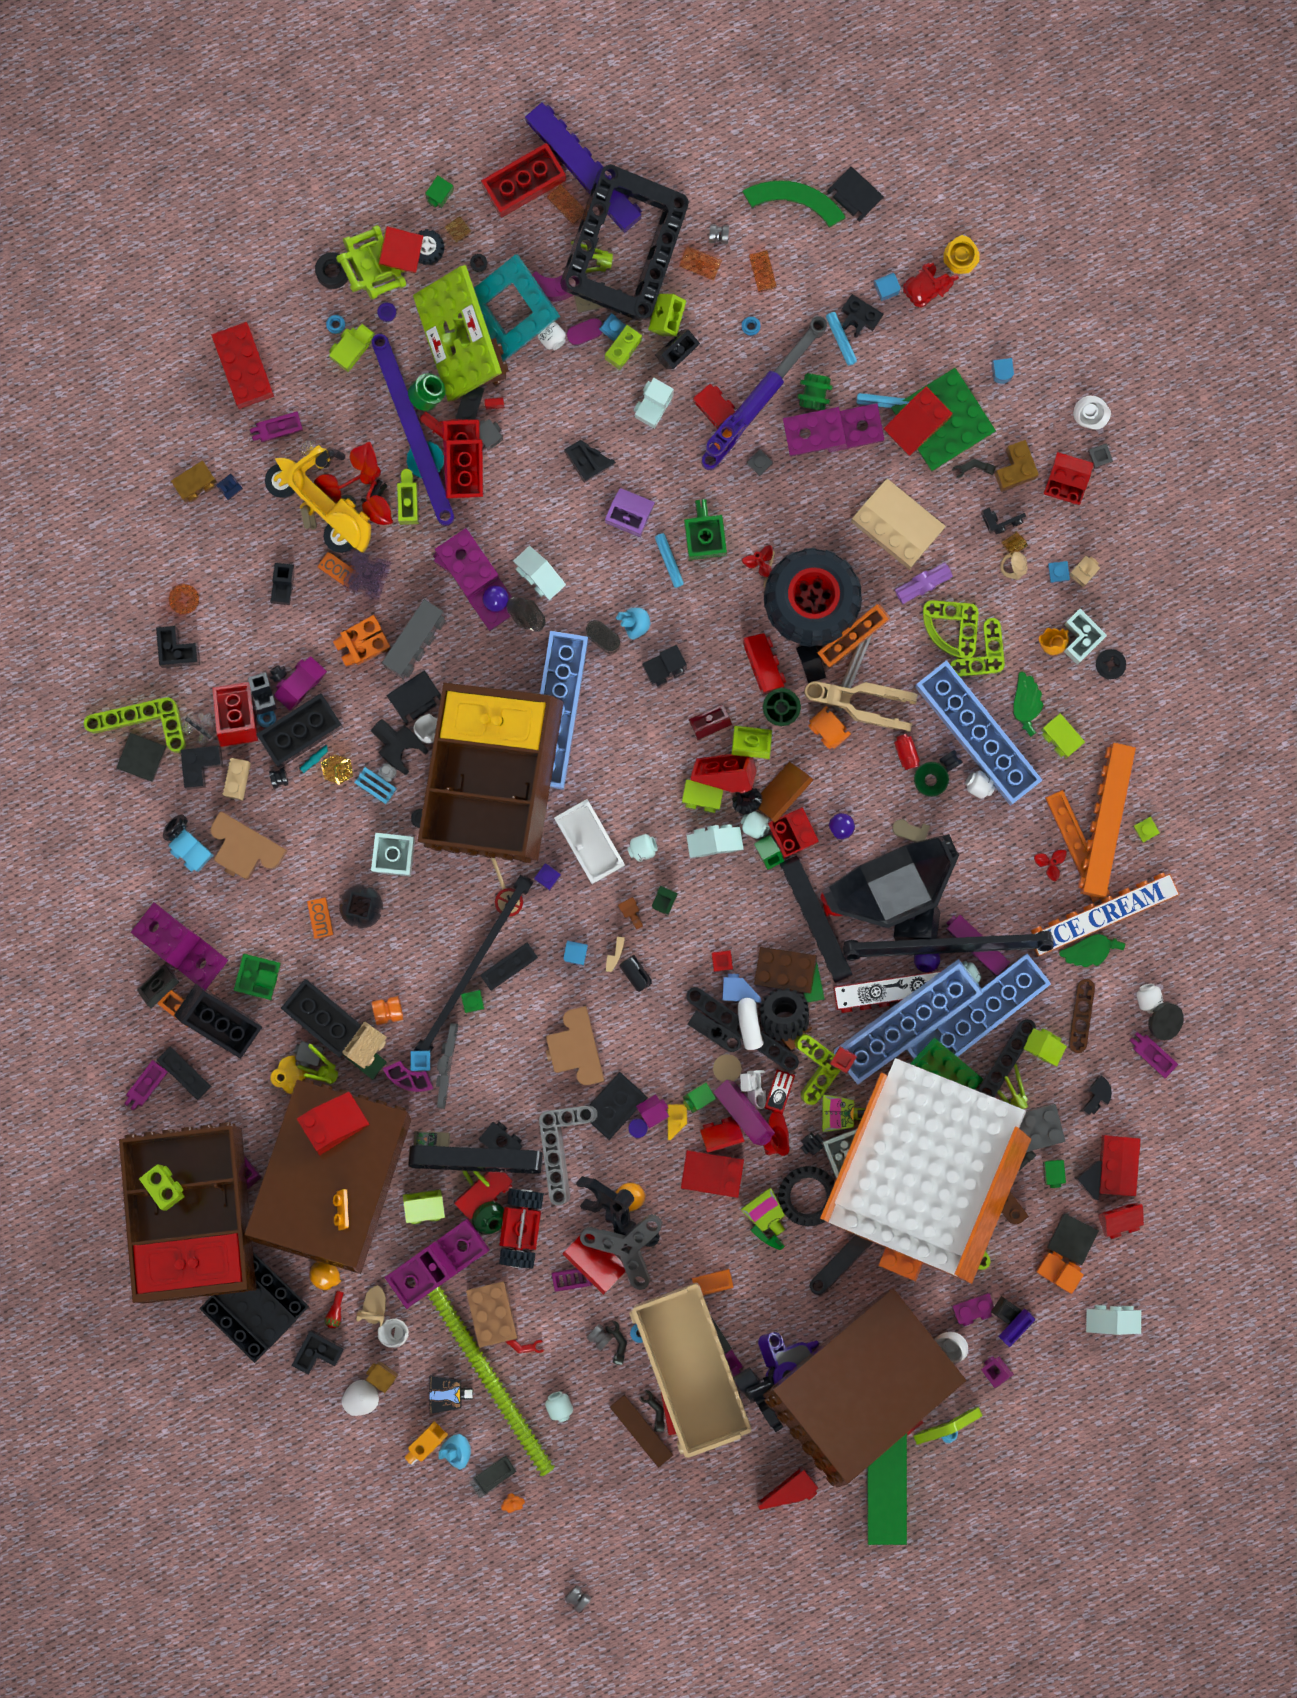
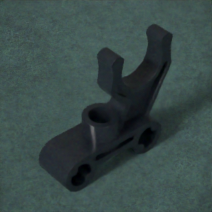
[576,1176,637,1246]
[733,1367,784,1432]

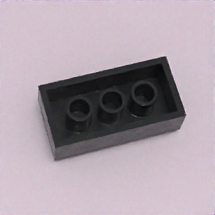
[256,693,344,769]
[281,979,361,1058]
[174,984,262,1059]

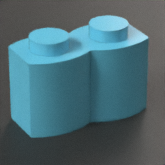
[168,829,213,872]

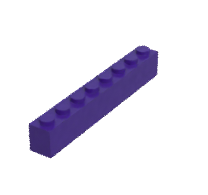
[525,102,642,233]

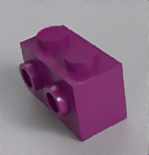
[951,1292,994,1326]

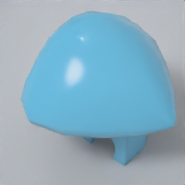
[616,608,651,640]
[438,1434,471,1470]

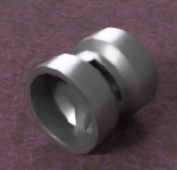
[709,224,729,245]
[586,1324,613,1351]
[564,1585,591,1613]

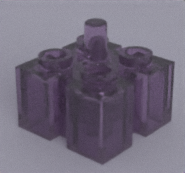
[343,550,391,601]

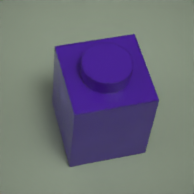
[534,863,561,891]

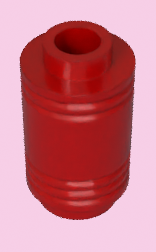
[894,734,920,770]

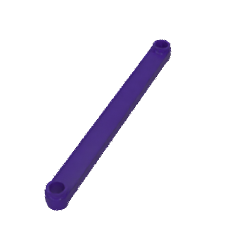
[372,334,454,526]

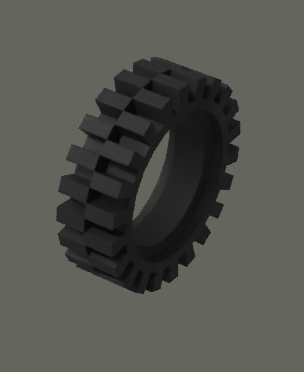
[778,1166,835,1226]

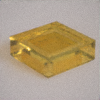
[445,216,471,243]
[1001,532,1028,555]

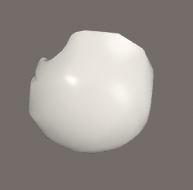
[413,714,438,744]
[378,1318,409,1348]

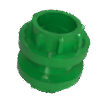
[797,373,833,411]

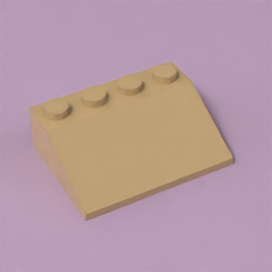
[851,479,946,570]

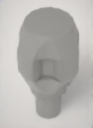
[378,763,397,782]

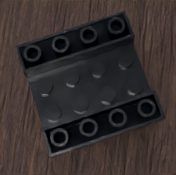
[199,1252,309,1363]

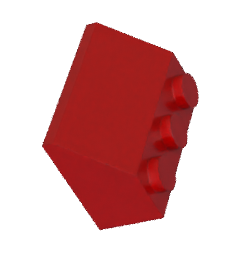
[743,633,786,696]
[1099,1135,1141,1196]

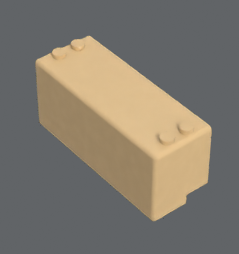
[629,1283,751,1458]

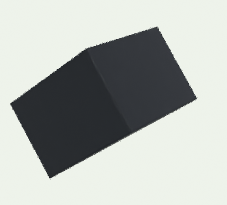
[796,646,826,683]
[1075,1161,1102,1200]

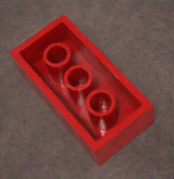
[481,143,566,218]
[211,322,275,409]

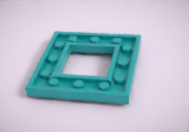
[474,254,561,361]

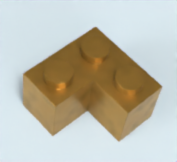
[995,440,1039,492]

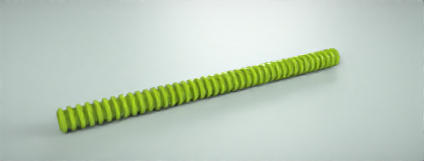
[427,1285,555,1476]

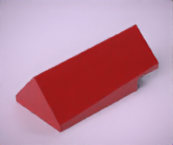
[442,419,483,498]

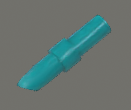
[299,745,328,773]

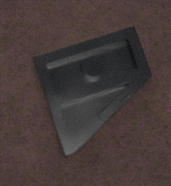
[564,440,616,483]

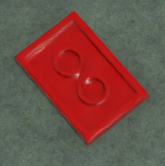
[562,1234,626,1295]

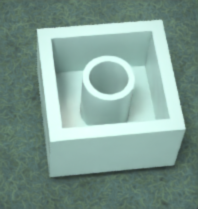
[371,833,415,877]

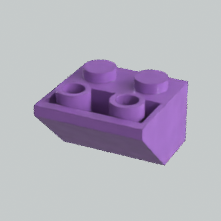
[605,488,655,538]

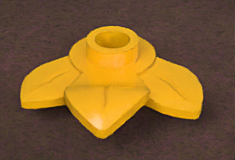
[270,1056,309,1094]

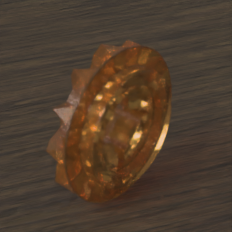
[169,584,199,615]

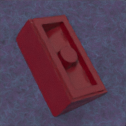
[688,704,732,740]

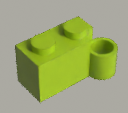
[329,324,375,372]

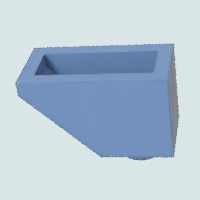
[722,974,761,1003]

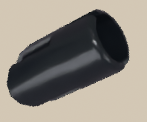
[619,955,652,992]

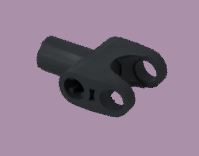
[371,719,429,775]
[687,1010,741,1052]

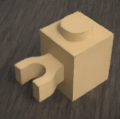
[1069,556,1100,587]

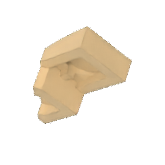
[606,937,625,972]

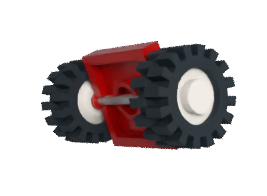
[499,1189,544,1269]

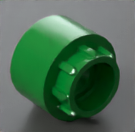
[408,373,446,411]

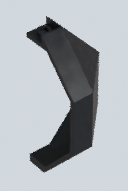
[822,834,960,928]

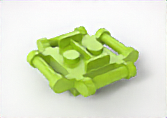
[336,225,406,300]

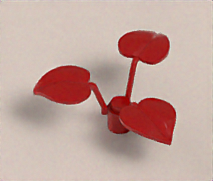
[314,442,393,525]

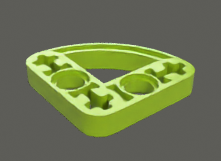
[923,600,979,659]

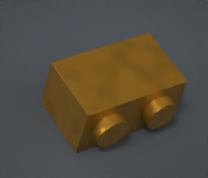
[171,460,217,503]
[366,1362,399,1393]

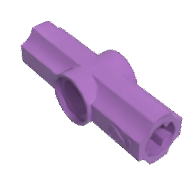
[895,562,953,605]

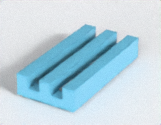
[354,767,397,804]

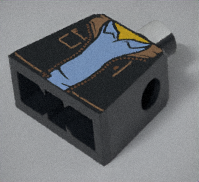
[429,1375,473,1414]

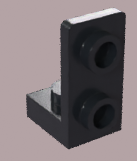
[981,508,1026,535]

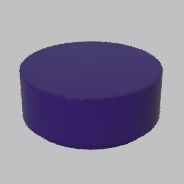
[377,302,397,322]
[628,1119,648,1138]

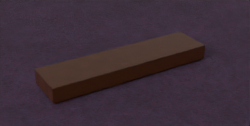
[610,1394,673,1468]

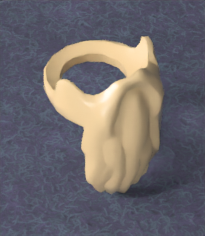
[1000,552,1028,580]
[356,1285,386,1327]

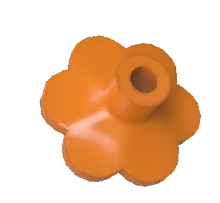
[501,1493,525,1513]

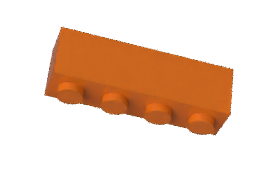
[817,604,891,668]

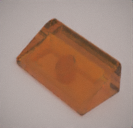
[679,246,723,281]

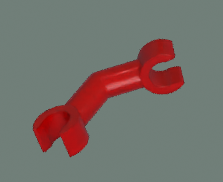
[506,1339,544,1354]

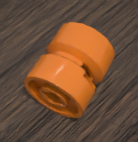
[372,996,404,1026]

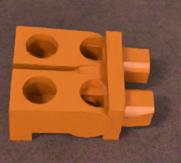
[333,615,391,667]

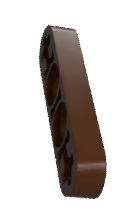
[1069,979,1095,1053]

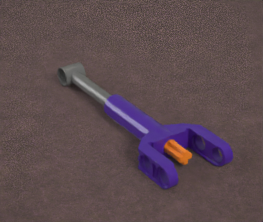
[701,316,827,470]

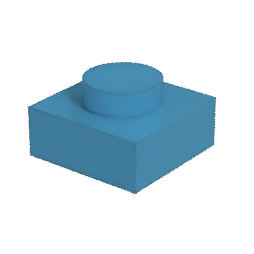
[599,313,626,341]
[1048,561,1070,583]
[410,1051,430,1071]

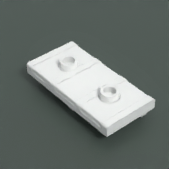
[554,799,625,884]

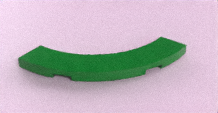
[742,181,846,228]

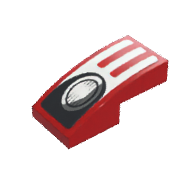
[764,1069,795,1114]

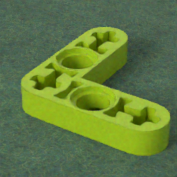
[950,618,1005,677]
[795,1034,841,1105]
[913,1407,983,1445]

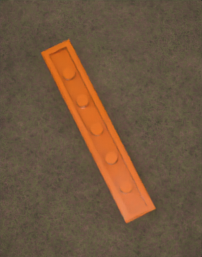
[1045,790,1110,903]

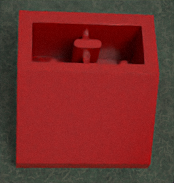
[1044,452,1093,505]
[768,807,819,858]

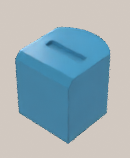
[874,273,901,301]
[991,358,1014,384]
[563,940,588,966]

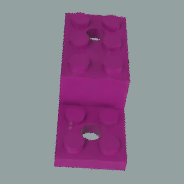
[783,403,885,457]
[434,528,521,631]
[130,902,228,989]
[384,1218,490,1309]

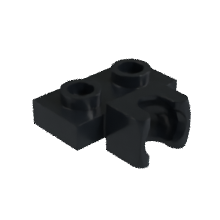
[841,294,884,338]

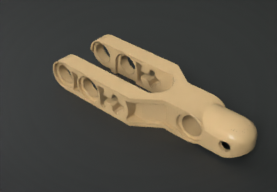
[804,681,918,732]

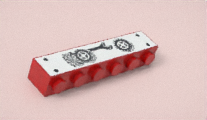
[833,971,941,1013]

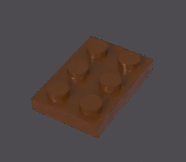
[754,947,817,994]

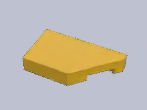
[668,1104,687,1140]

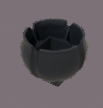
[339,885,383,929]

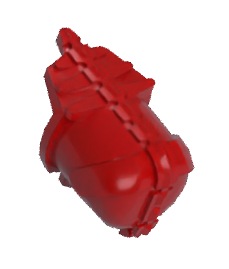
[903,263,959,308]

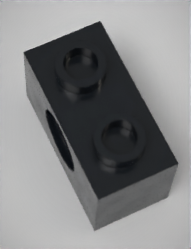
[655,329,700,369]
[478,1121,523,1150]

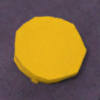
[943,235,979,274]

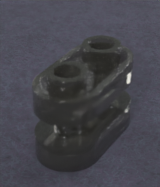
[507,597,546,632]
[586,620,620,654]

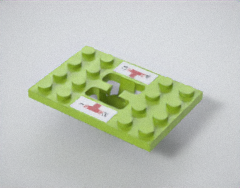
[413,265,502,402]

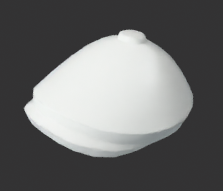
[1073,396,1111,430]
[934,1332,968,1363]
[342,1380,379,1416]

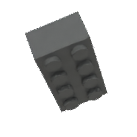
[382,599,446,680]
[1019,1103,1066,1152]

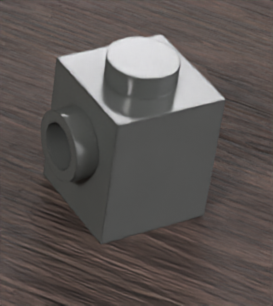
[479,419,503,451]
[294,1041,325,1068]

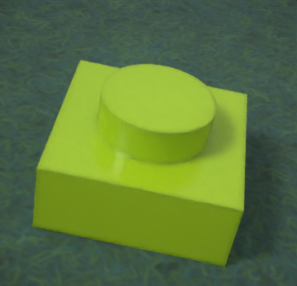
[1133,817,1160,843]

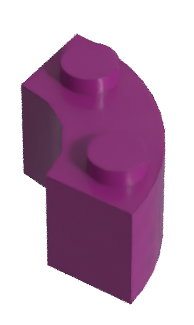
[532,271,573,302]
[274,656,327,711]
[382,1061,435,1092]

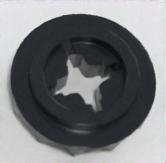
[1096,649,1126,680]
[732,788,762,814]
[163,815,188,841]

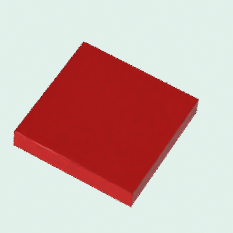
[378,226,424,274]

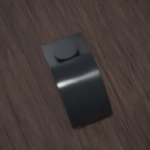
[270,563,294,605]
[248,672,277,715]
[1082,1075,1112,1115]

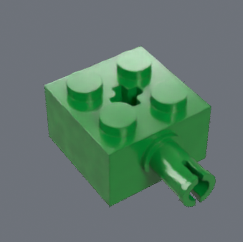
[684,499,727,560]

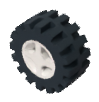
[415,229,444,265]

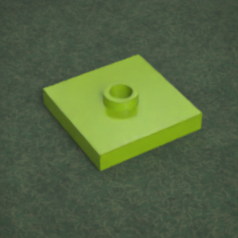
[731,726,772,759]

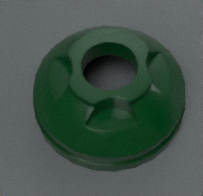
[914,762,949,797]
[472,1201,504,1235]

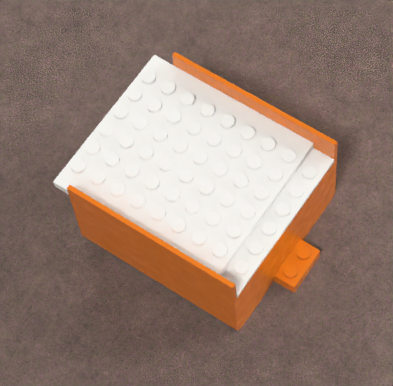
[820,1058,1031,1284]

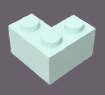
[633,378,674,429]
[513,546,566,600]
[1064,609,1107,665]
[686,824,744,858]
[822,1128,858,1179]
[1086,1305,1141,1335]

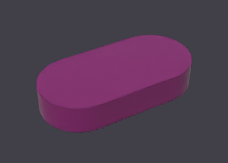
[567,318,603,345]

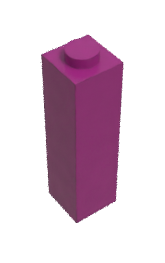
[946,915,1010,977]
[713,1079,775,1146]

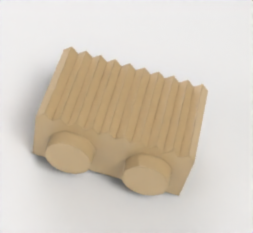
[222,758,251,801]
[342,1022,387,1068]

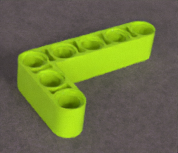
[83,697,186,753]

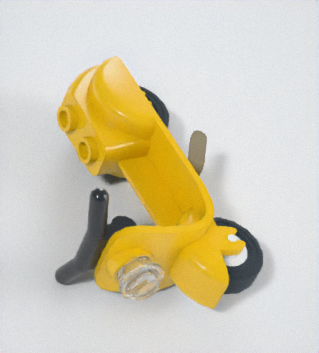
[265,440,371,553]

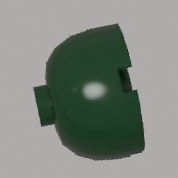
[762,688,801,727]

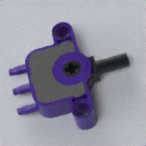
[745,1332,819,1400]

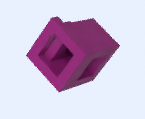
[981,1356,1014,1388]

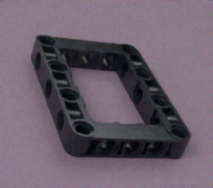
[560,164,689,321]

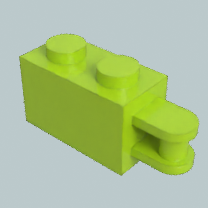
[397,469,419,525]

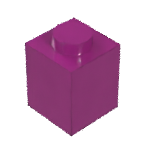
[636,1094,669,1129]

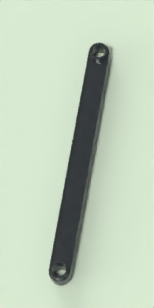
[414,874,534,1053]
[843,931,1054,961]
[809,1235,873,1295]

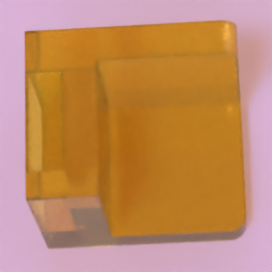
[321,755,353,784]

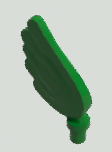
[1013,671,1044,737]
[1059,934,1126,967]

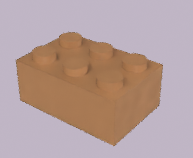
[466,1281,518,1348]

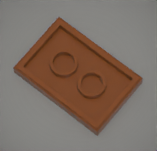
[757,761,813,822]

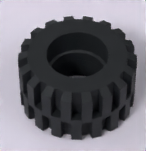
[760,988,809,1041]

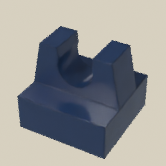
[216,474,243,500]

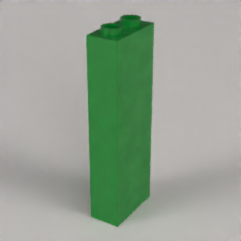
[867,1433,907,1545]

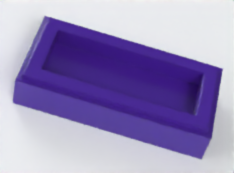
[998,1308,1036,1347]

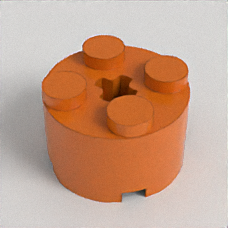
[808,706,851,749]

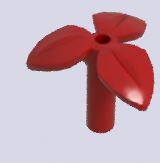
[742,545,773,578]
[1034,849,1067,882]

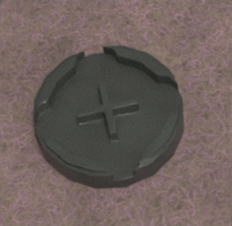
[1148,1002,1184,1041]

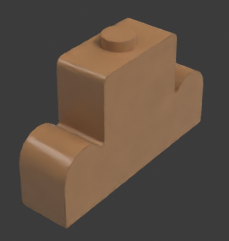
[211,811,288,880]
[545,1006,604,1085]

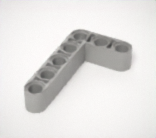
[539,1106,597,1206]

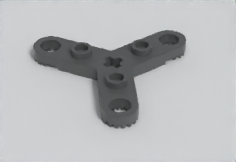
[436,1023,459,1109]
[580,1214,663,1290]

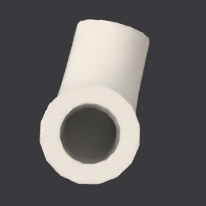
[738,998,763,1050]

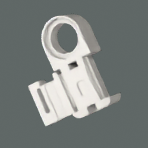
[740,1070,766,1109]

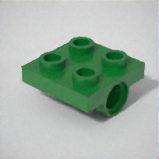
[234,953,281,1000]

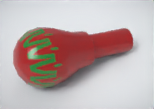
[324,1291,344,1329]

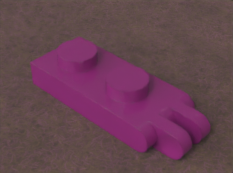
[250,411,303,442]
[1129,1032,1179,1079]
[124,1060,168,1111]

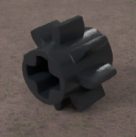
[801,1132,824,1156]

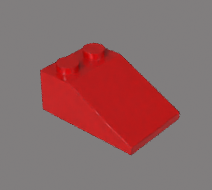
[883,386,953,457]
[212,682,258,747]
[690,754,757,793]
[297,1092,370,1156]
[700,1116,745,1153]
[681,1150,744,1198]
[1098,1202,1144,1239]
[757,1466,819,1510]

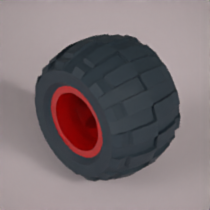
[764,548,862,647]

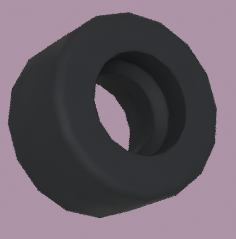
[315,252,348,289]

